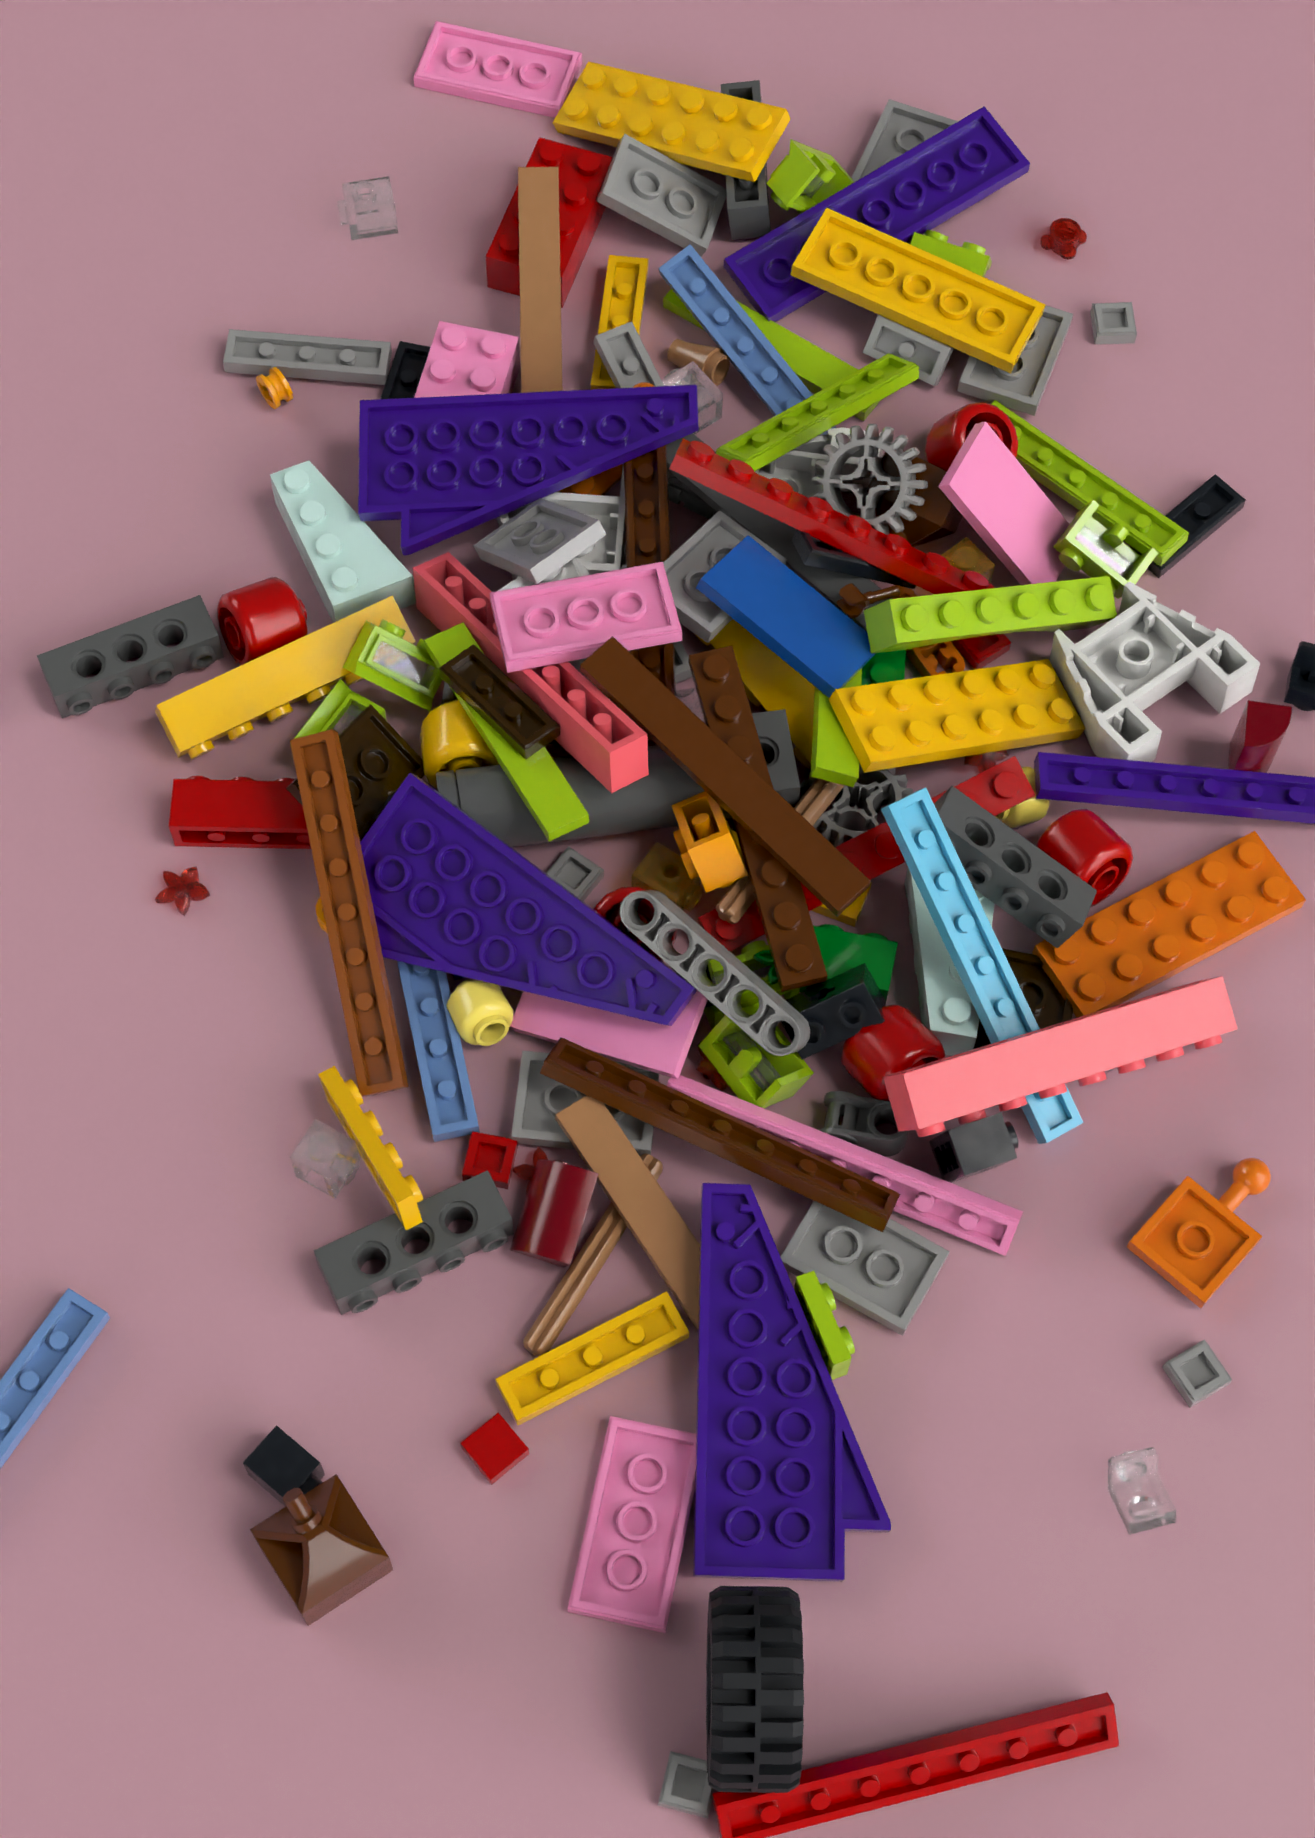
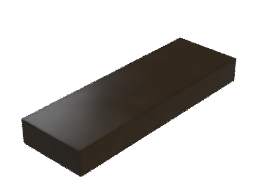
[439,644,560,759]

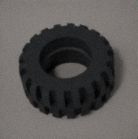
[706,1586,804,1793]

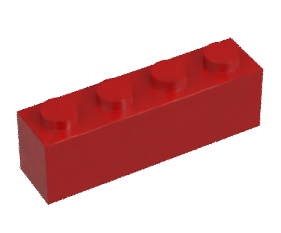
[169,776,311,849]

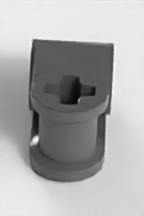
[819,1091,908,1156]

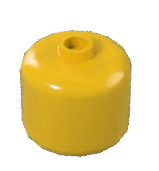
[420,700,499,790]

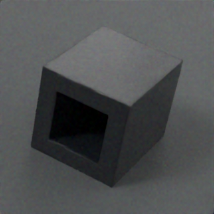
[243,1425,325,1507]

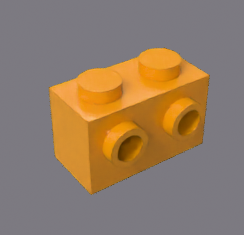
[671,791,748,893]

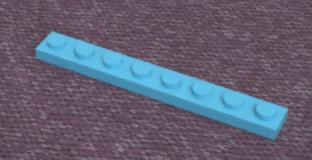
[881,787,1084,1144]

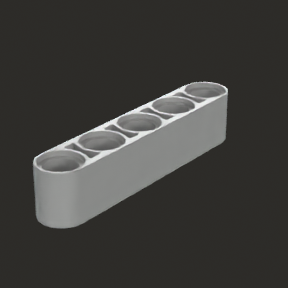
[620,890,810,1056]

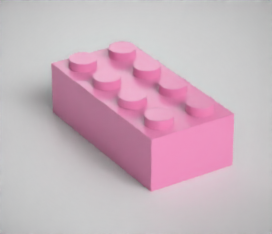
[414,321,520,398]

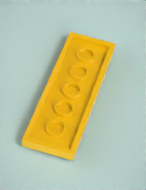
[552,61,790,182]
[790,207,1046,374]
[828,659,1086,773]

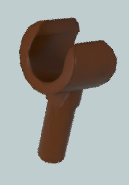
[836,583,900,618]

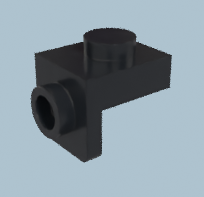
[1284,641,1315,711]

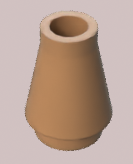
[667,339,730,387]

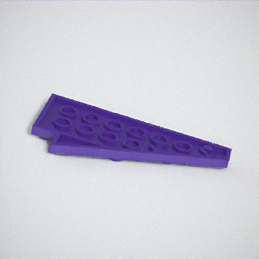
[358,385,699,555]
[360,773,697,1026]
[693,1183,891,1582]

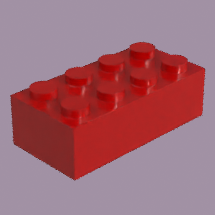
[485,137,613,308]

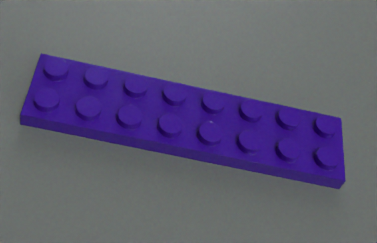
[723,106,1030,322]

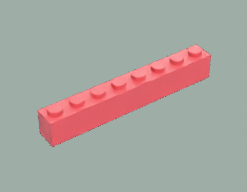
[412,552,649,793]
[883,976,1238,1137]

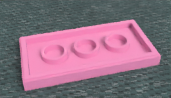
[414,21,582,118]
[938,422,1080,585]
[490,562,682,673]
[510,990,708,1079]
[568,1416,696,1633]

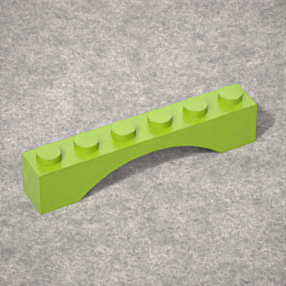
[863,576,1117,654]

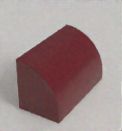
[1228,700,1292,773]
[510,1160,599,1268]

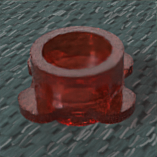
[1040,218,1087,260]

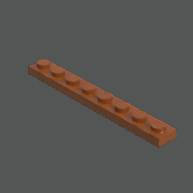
[290,729,409,1097]

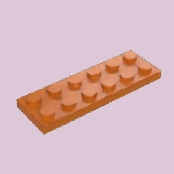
[1032,831,1306,1017]

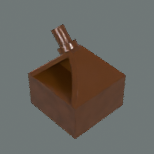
[867,450,963,547]
[250,1474,393,1626]

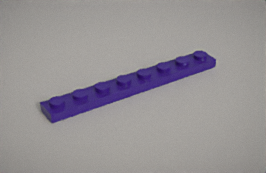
[1034,752,1315,824]

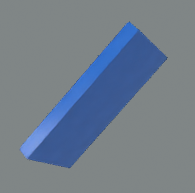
[696,535,876,698]

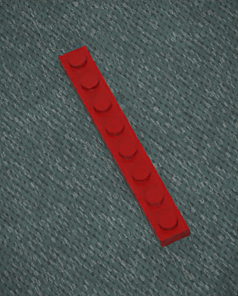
[669,438,994,594]
[697,756,1035,952]
[712,1692,1119,1838]

